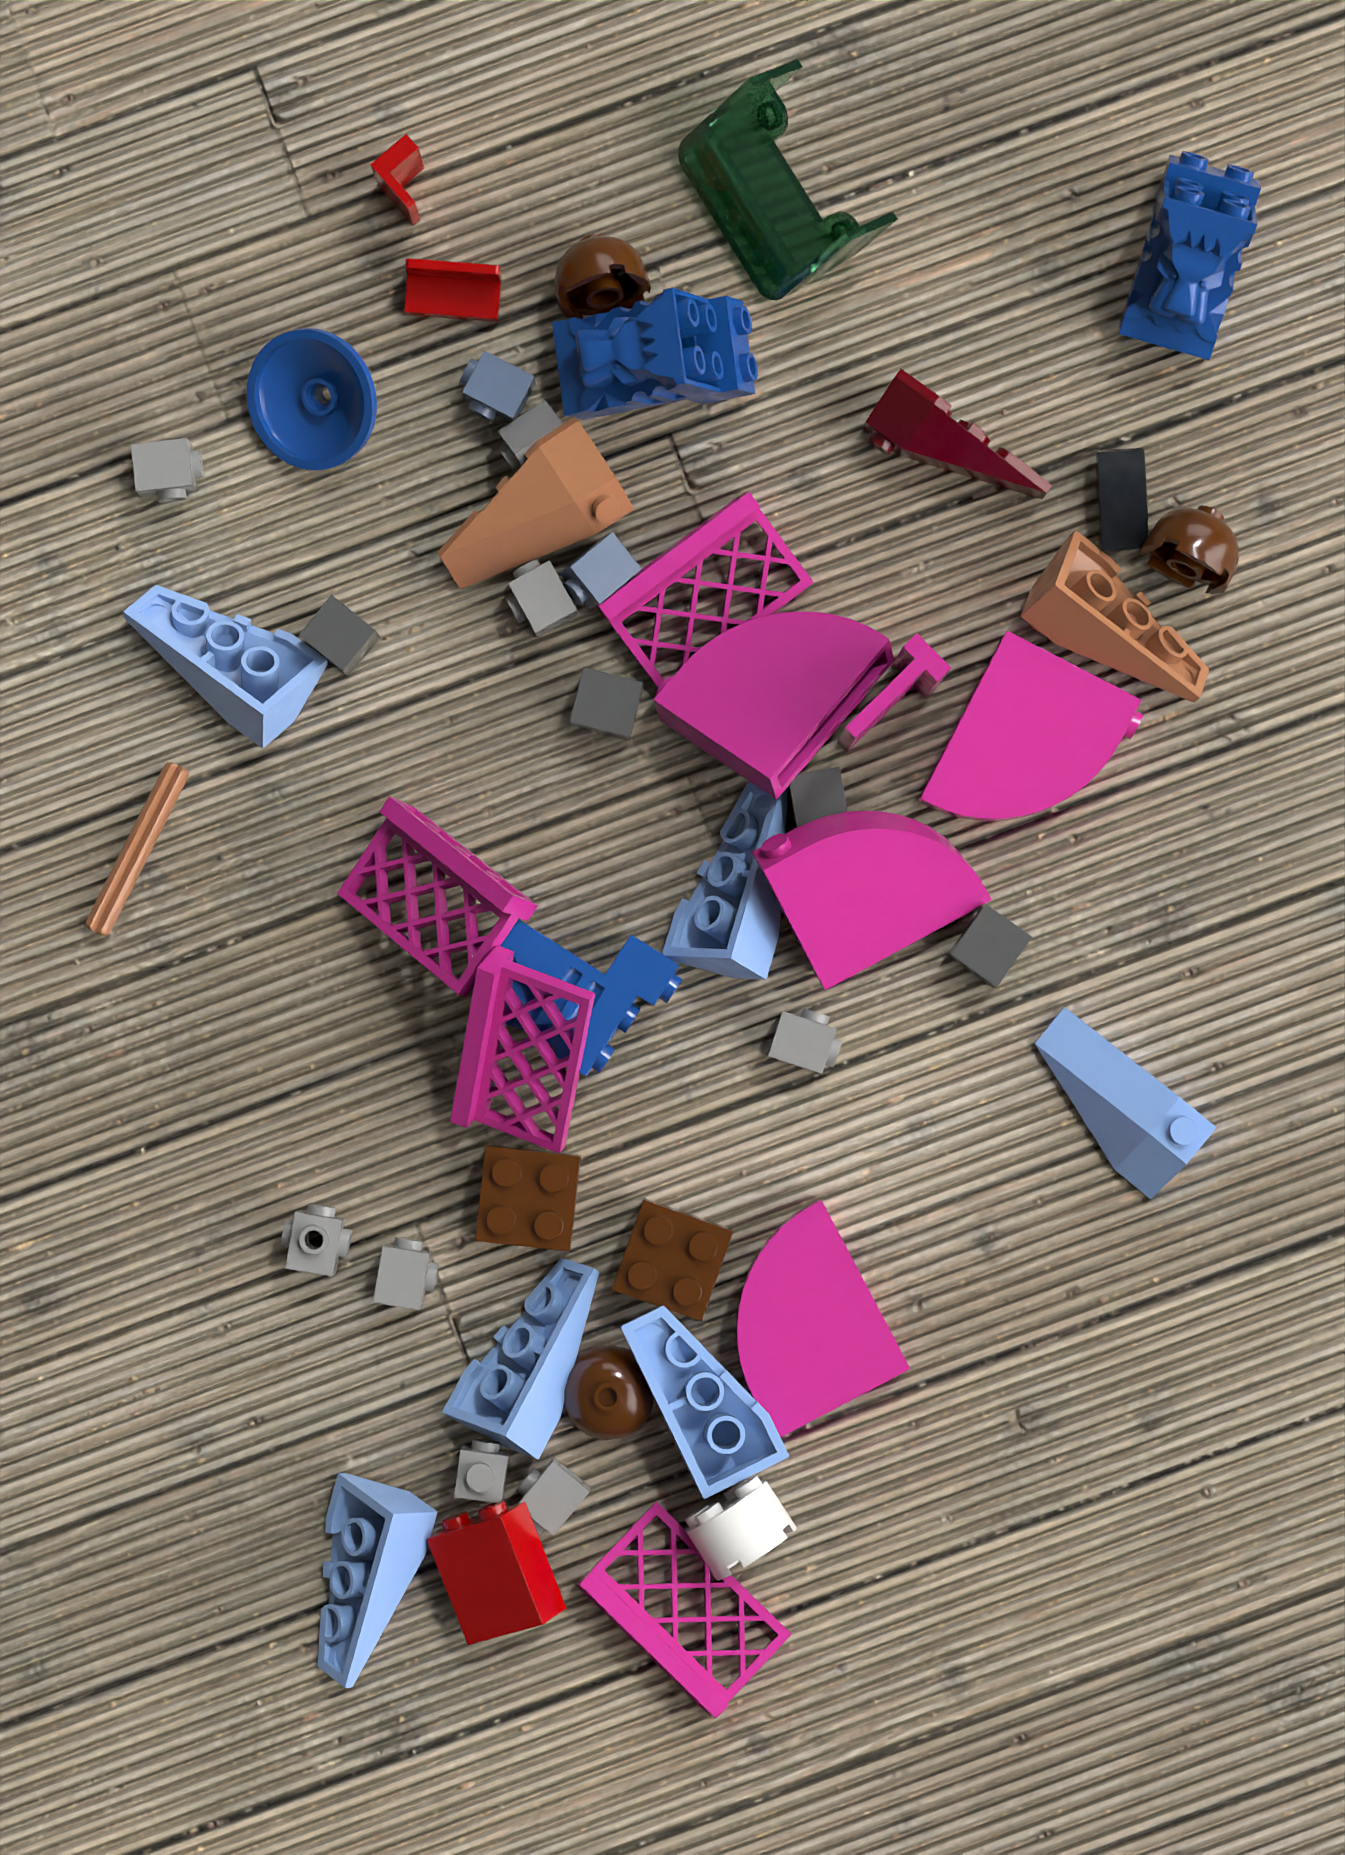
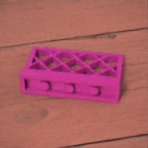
[596,492,814,688]
[837,633,951,752]
[337,796,538,997]
[450,945,595,1154]
[575,1502,792,1718]

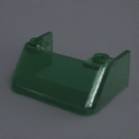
[678,59,898,301]

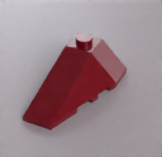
[863,368,1052,500]

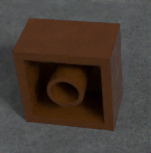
[475,1145,582,1252]
[612,1198,734,1322]

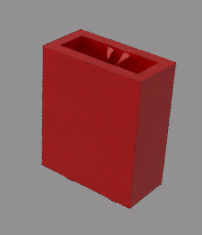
[427,1500,567,1645]

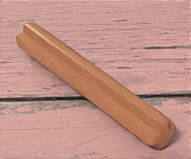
[85,762,189,936]

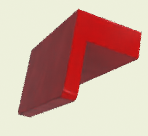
[370,133,424,226]
[404,258,502,322]

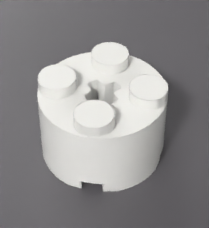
[685,1476,797,1581]

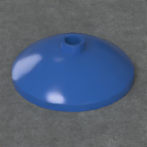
[247,328,377,470]

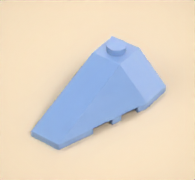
[123,585,327,749]
[1034,1007,1217,1199]
[620,1305,790,1499]
[318,1473,437,1688]

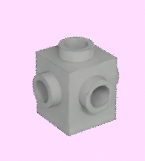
[281,1203,352,1276]

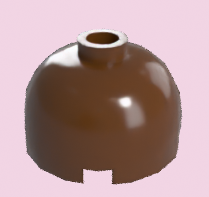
[555,234,651,319]
[1140,505,1239,594]
[563,1345,655,1440]

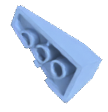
[662,783,788,980]
[442,1258,599,1460]

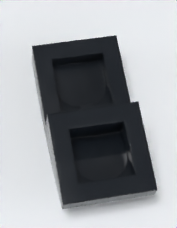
[1096,448,1148,551]

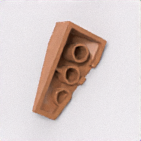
[437,417,634,589]
[1020,530,1209,703]

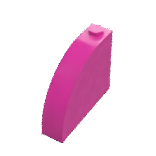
[653,611,894,800]
[918,631,1143,821]
[752,811,992,990]
[736,1199,910,1438]

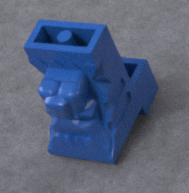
[1119,151,1261,360]
[552,288,758,420]
[501,919,682,1076]

